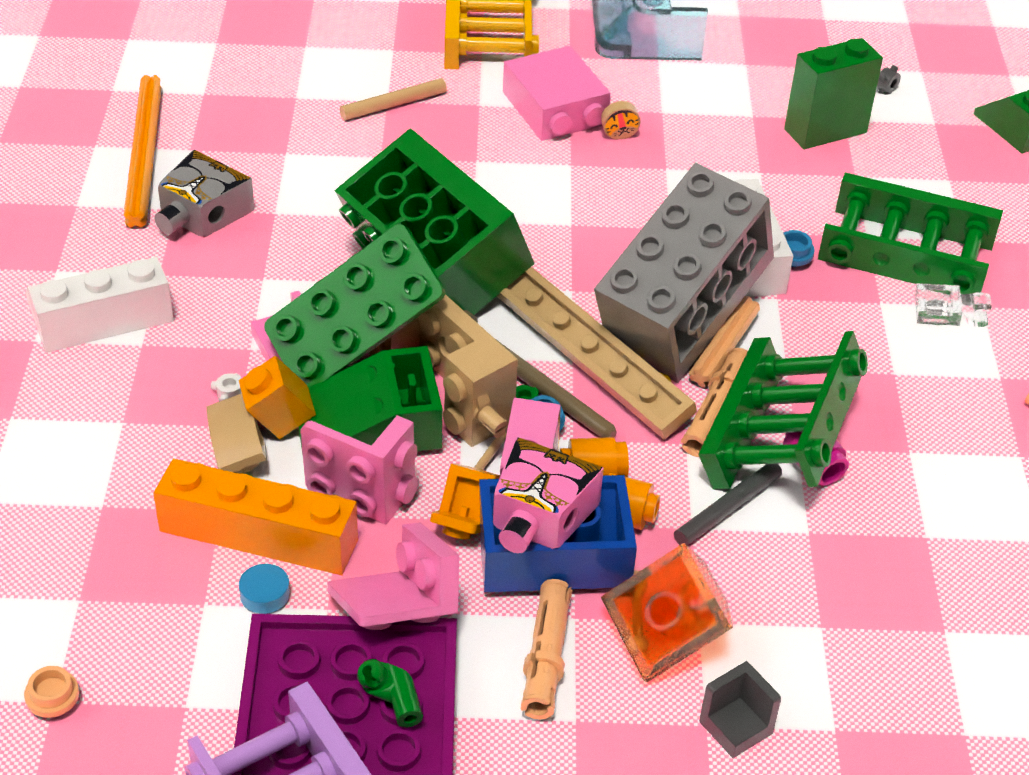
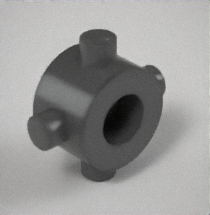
[877,65,901,94]

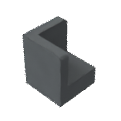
[699,661,781,758]

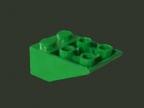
[298,346,443,455]

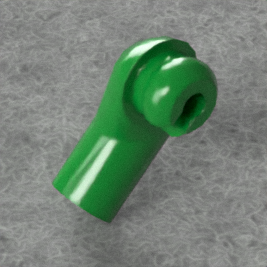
[357,659,423,728]

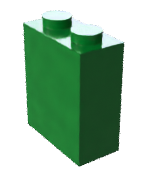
[784,38,883,150]

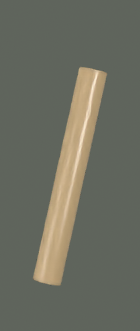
[340,78,447,121]

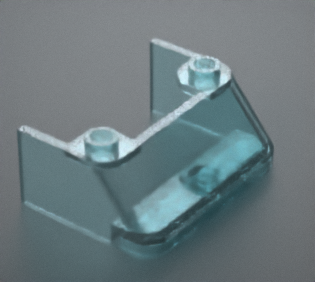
[590,0,708,61]

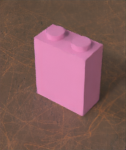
[503,46,611,141]

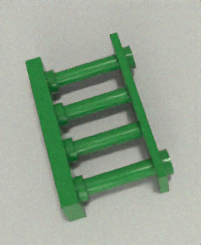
[818,172,1003,300]
[698,331,868,489]

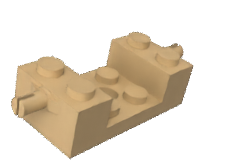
[369,294,518,447]

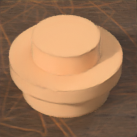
[24,666,79,718]

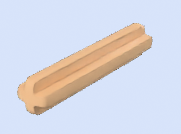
[689,296,760,387]

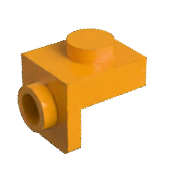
[430,463,500,539]

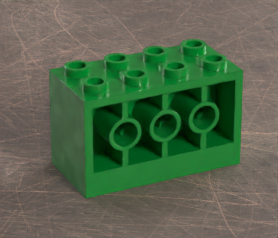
[334,128,535,315]

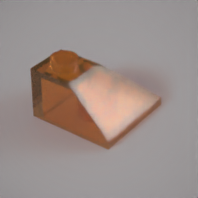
[601,543,733,683]

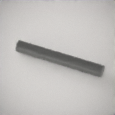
[674,464,782,547]

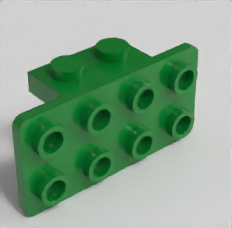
[264,224,446,387]

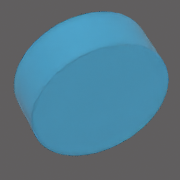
[239,564,290,614]

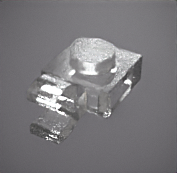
[915,283,992,327]

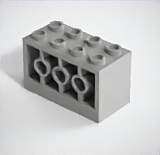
[594,162,774,383]

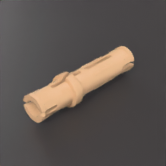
[681,348,748,457]
[520,579,572,720]

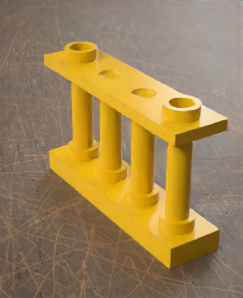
[444,0,539,69]

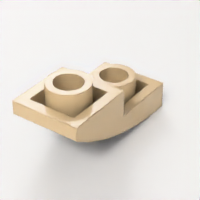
[206,393,266,474]

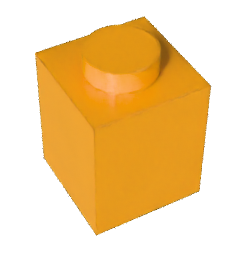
[239,356,316,440]

